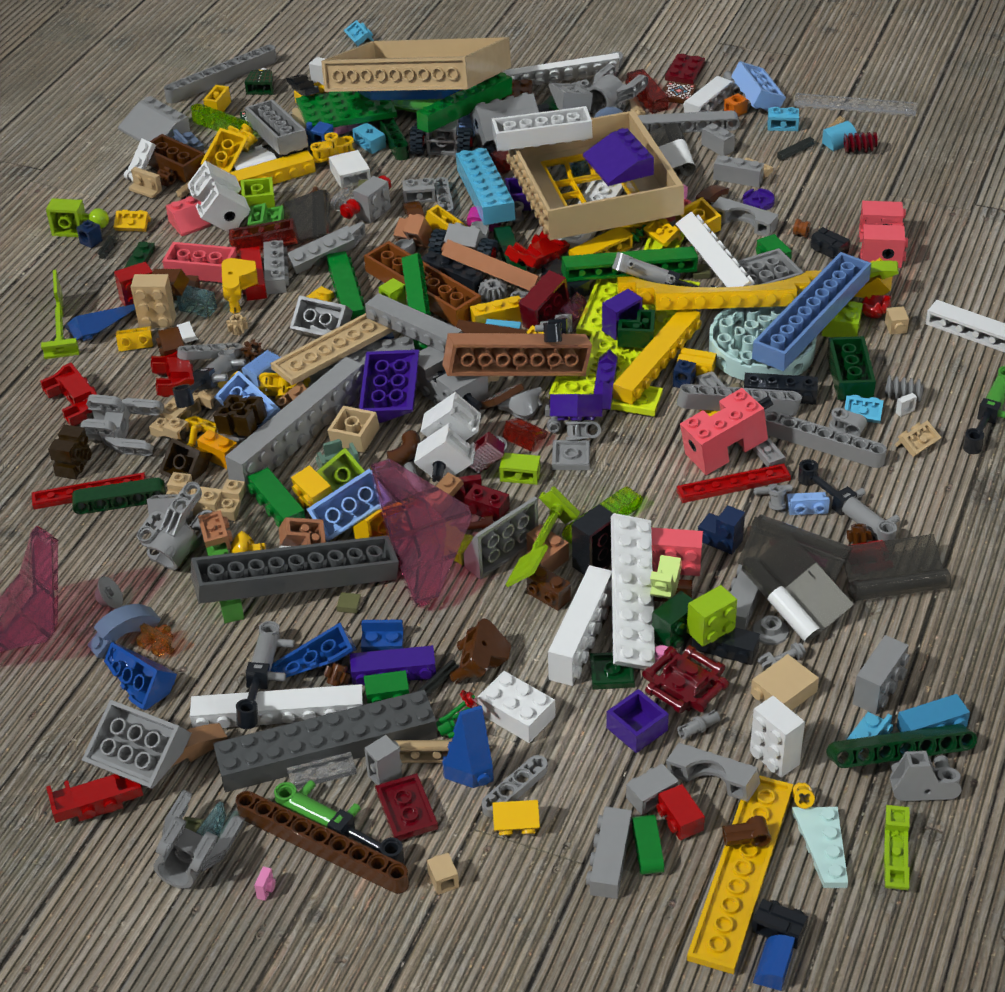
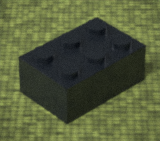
[572,504,614,575]

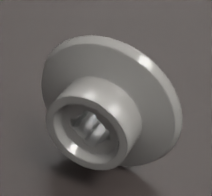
[95,576,123,609]
[752,615,789,645]

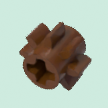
[157,166,176,187]
[241,339,264,362]
[847,523,872,544]
[323,662,351,686]

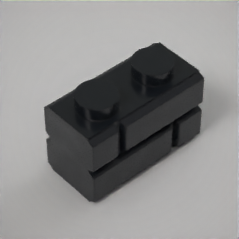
[810,227,850,259]
[752,899,808,949]

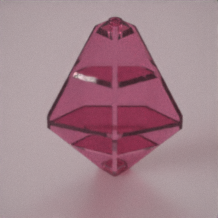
[369,459,472,607]
[0,526,59,653]

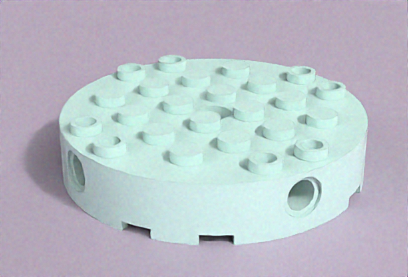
[709,306,817,380]

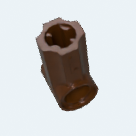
[722,816,771,847]

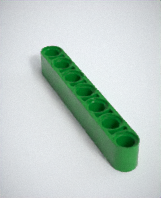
[402,252,431,351]

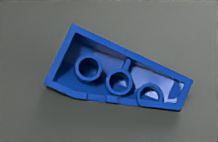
[442,705,494,788]

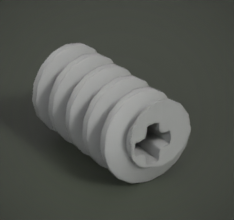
[885,375,924,403]

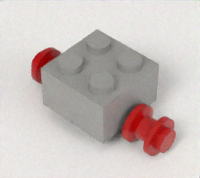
[340,175,392,223]

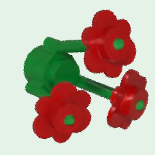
[436,690,478,739]

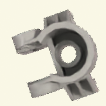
[588,64,648,113]
[80,394,164,456]
[137,482,212,570]
[154,790,245,888]

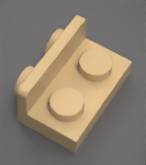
[128,167,162,198]
[895,420,942,457]

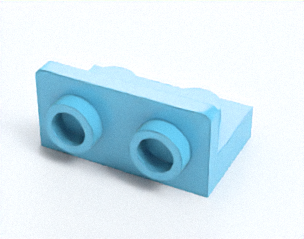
[344,20,374,46]
[844,395,884,423]
[847,712,893,752]

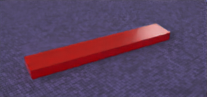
[676,463,791,503]
[31,472,146,510]

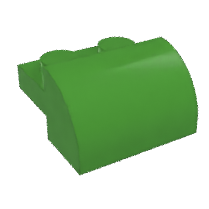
[247,203,285,237]

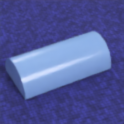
[307,467,393,542]

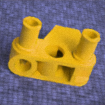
[221,258,258,314]

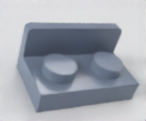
[173,129,204,151]

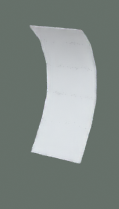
[177,321,199,344]

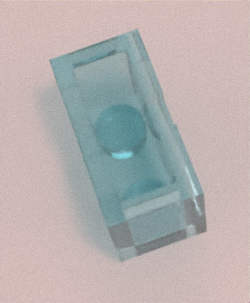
[177,286,217,318]

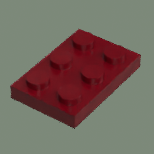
[665,54,705,84]
[375,773,438,841]

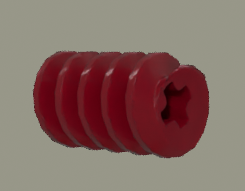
[844,132,878,153]

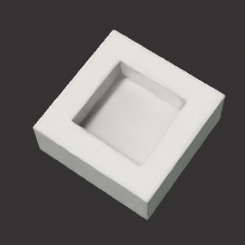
[896,393,917,417]

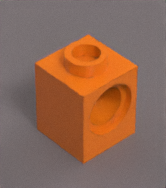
[724,93,748,116]

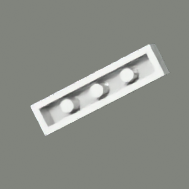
[683,76,732,113]

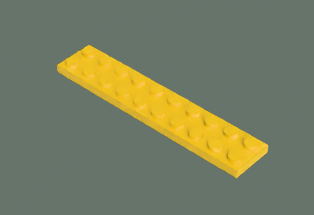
[687,775,793,974]

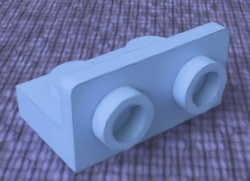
[786,492,830,515]

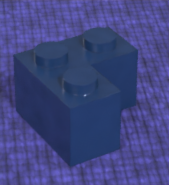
[698,505,745,555]

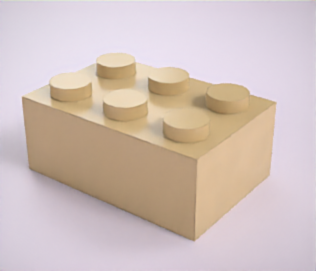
[131,274,176,328]

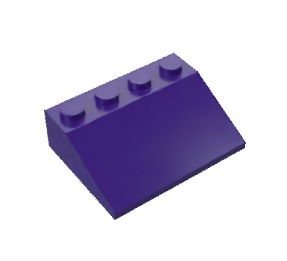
[583,128,654,186]
[359,350,420,423]

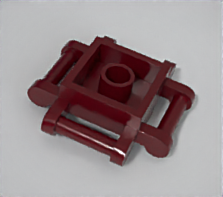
[642,645,729,714]

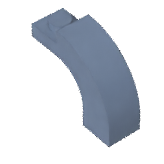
[88,604,161,659]

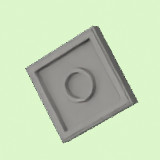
[552,440,590,470]

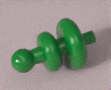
[631,225,646,243]

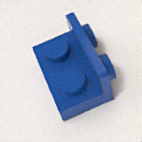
[361,619,404,652]

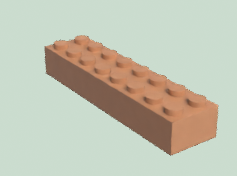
[442,333,592,376]

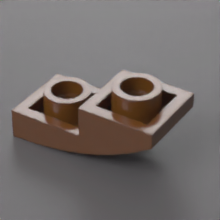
[696,184,729,205]

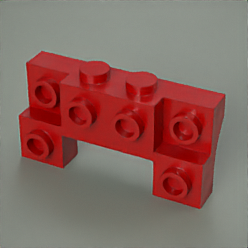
[504,231,571,269]
[151,351,194,397]
[40,363,97,426]
[46,773,144,823]

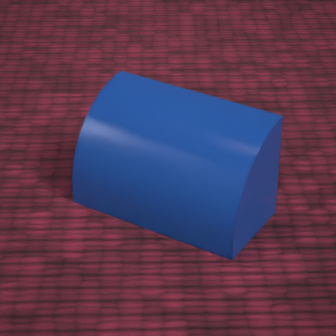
[753,935,795,991]

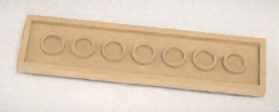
[270,313,395,385]

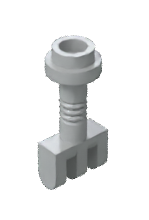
[545,404,561,433]
[757,642,806,670]

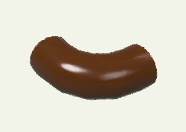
[386,430,420,469]

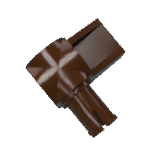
[450,619,511,684]

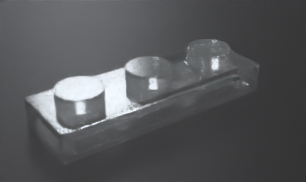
[287,752,357,789]

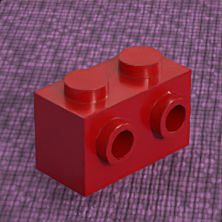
[656,784,705,840]

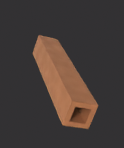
[441,239,541,291]

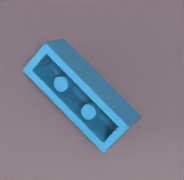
[896,694,970,742]

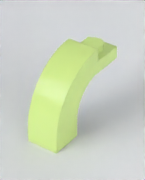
[650,555,682,599]

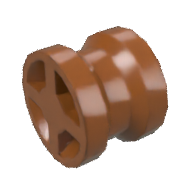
[793,219,811,237]

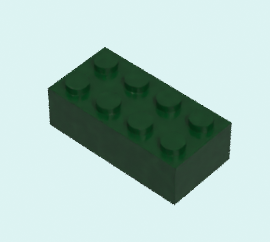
[827,336,876,400]

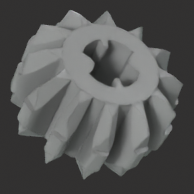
[478,278,507,302]

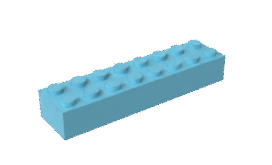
[456,148,515,225]

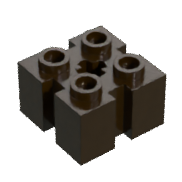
[213,394,267,437]
[48,424,92,480]

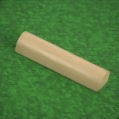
[394,740,452,763]

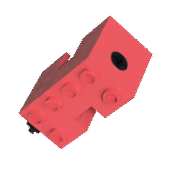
[859,201,908,268]
[680,388,773,475]

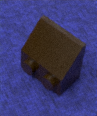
[159,438,213,482]

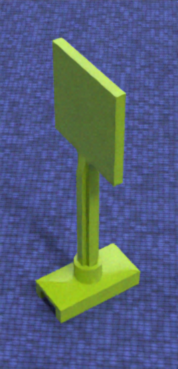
[41,270,79,359]
[505,486,581,587]

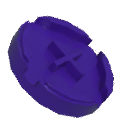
[743,188,775,210]

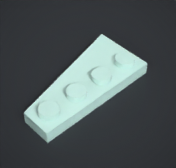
[791,807,848,888]

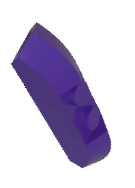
[594,349,618,410]

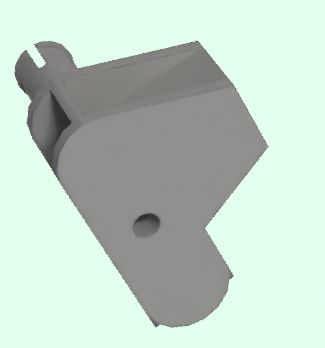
[889,751,962,801]

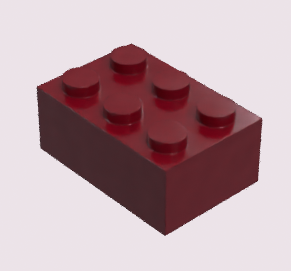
[519,270,570,329]

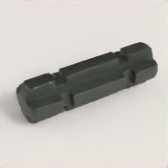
[98,235,117,259]

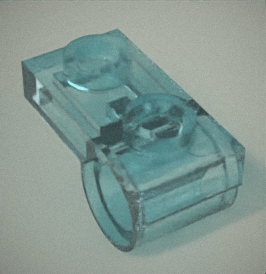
[561,160,590,177]

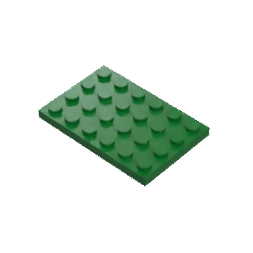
[296,91,397,128]

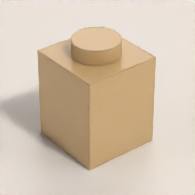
[885,306,909,335]
[427,853,459,895]

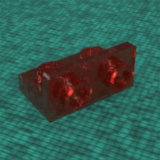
[502,418,548,451]

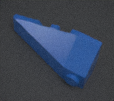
[65,304,135,341]
[271,623,357,678]
[104,642,177,710]

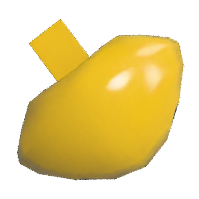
[230,531,266,553]

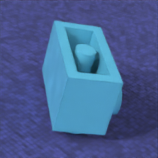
[767,107,799,131]

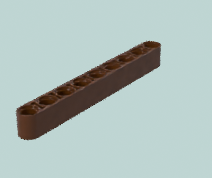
[236,791,409,894]

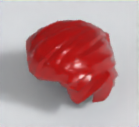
[862,295,891,318]

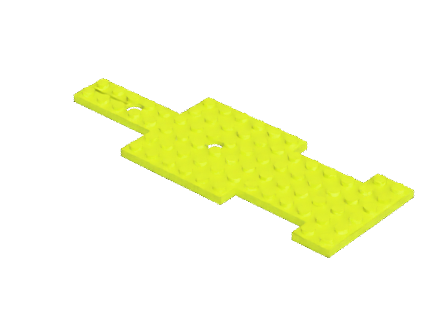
[549,229,700,416]

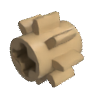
[226,314,248,335]

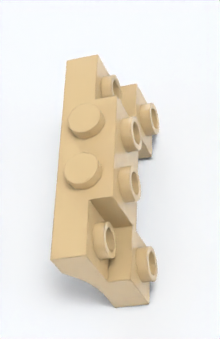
[149,388,220,440]
[166,472,246,521]

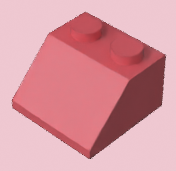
[166,196,211,236]

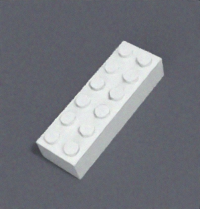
[492,106,593,151]
[548,565,612,686]

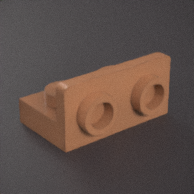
[198,510,233,550]

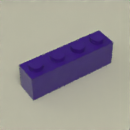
[350,645,436,686]

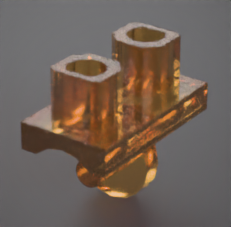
[136,623,175,657]

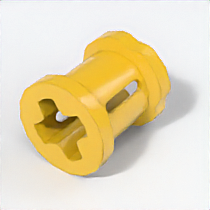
[792,782,815,809]

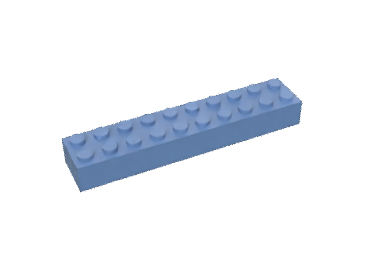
[752,252,871,371]

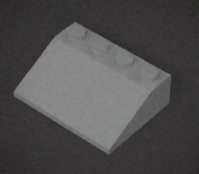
[118,96,190,142]
[738,248,804,285]
[464,497,538,579]
[82,699,192,789]

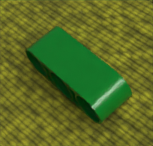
[632,815,664,875]

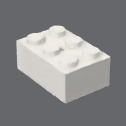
[477,671,555,743]
[750,696,805,778]

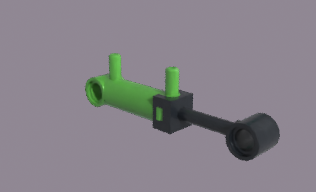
[963,366,1005,455]
[274,780,404,863]

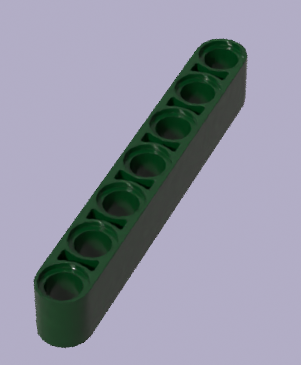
[826,724,978,768]

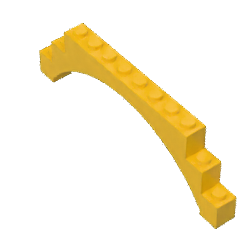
[617,270,822,310]

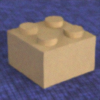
[327,406,380,453]

